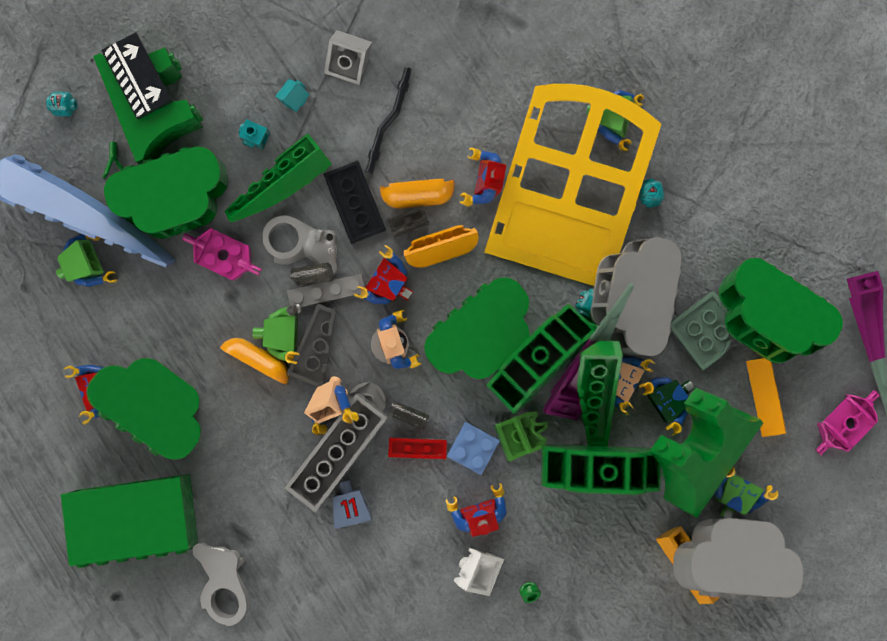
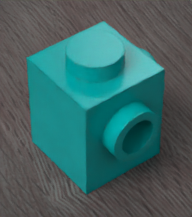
[275,79,310,112]
[238,119,270,150]

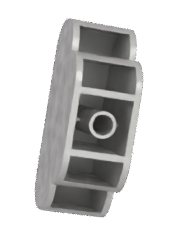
[590,237,681,356]
[673,518,803,601]

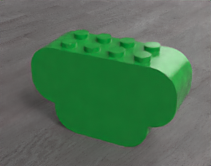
[104,147,228,239]
[719,258,843,363]
[424,277,530,379]
[486,303,596,415]
[87,358,201,460]
[540,444,661,495]

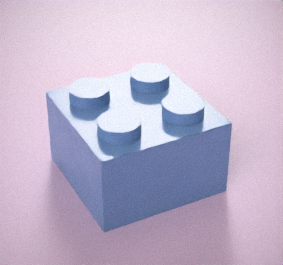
[447,421,500,475]

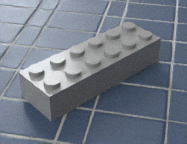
[285,393,389,512]

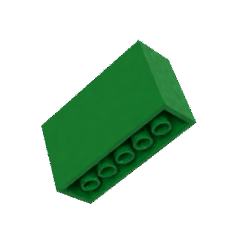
[61,474,198,569]

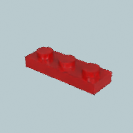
[388,437,447,459]

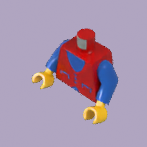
[459,148,506,207]
[354,245,414,304]
[63,364,104,424]
[446,483,507,537]

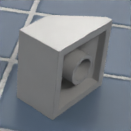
[324,30,372,85]

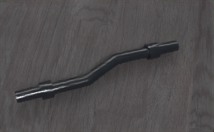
[365,67,412,175]

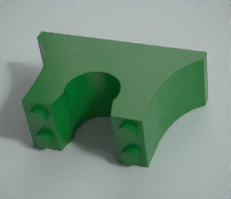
[93,47,203,165]
[650,388,763,518]

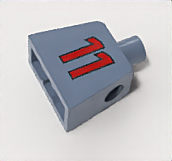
[333,480,373,529]

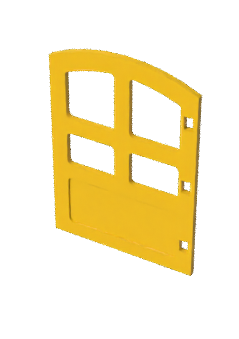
[484,84,662,286]

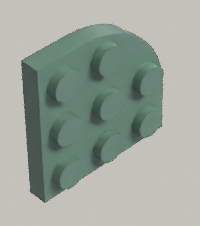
[670,290,732,371]

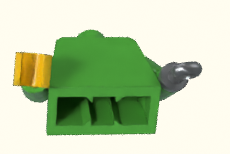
[252,303,302,364]

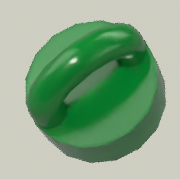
[519,582,541,603]

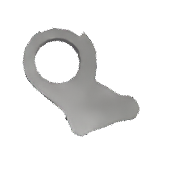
[263,215,339,277]
[193,542,250,626]

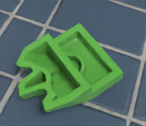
[493,411,547,461]

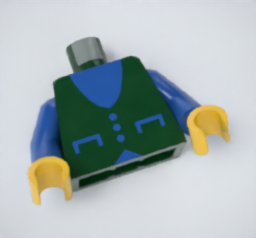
[639,377,695,436]

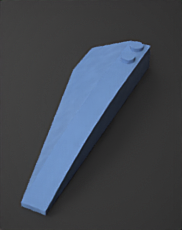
[0,155,175,267]

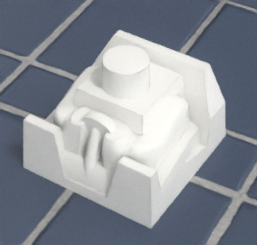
[454,548,504,596]

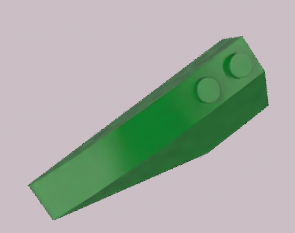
[224,133,332,223]
[577,341,623,446]

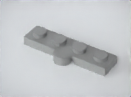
[287,274,365,308]

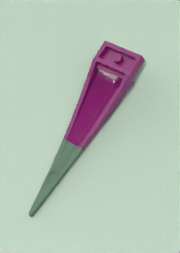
[847,271,887,414]
[543,282,634,420]

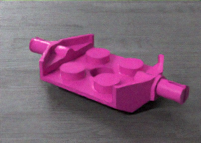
[182,228,262,281]
[815,390,880,456]

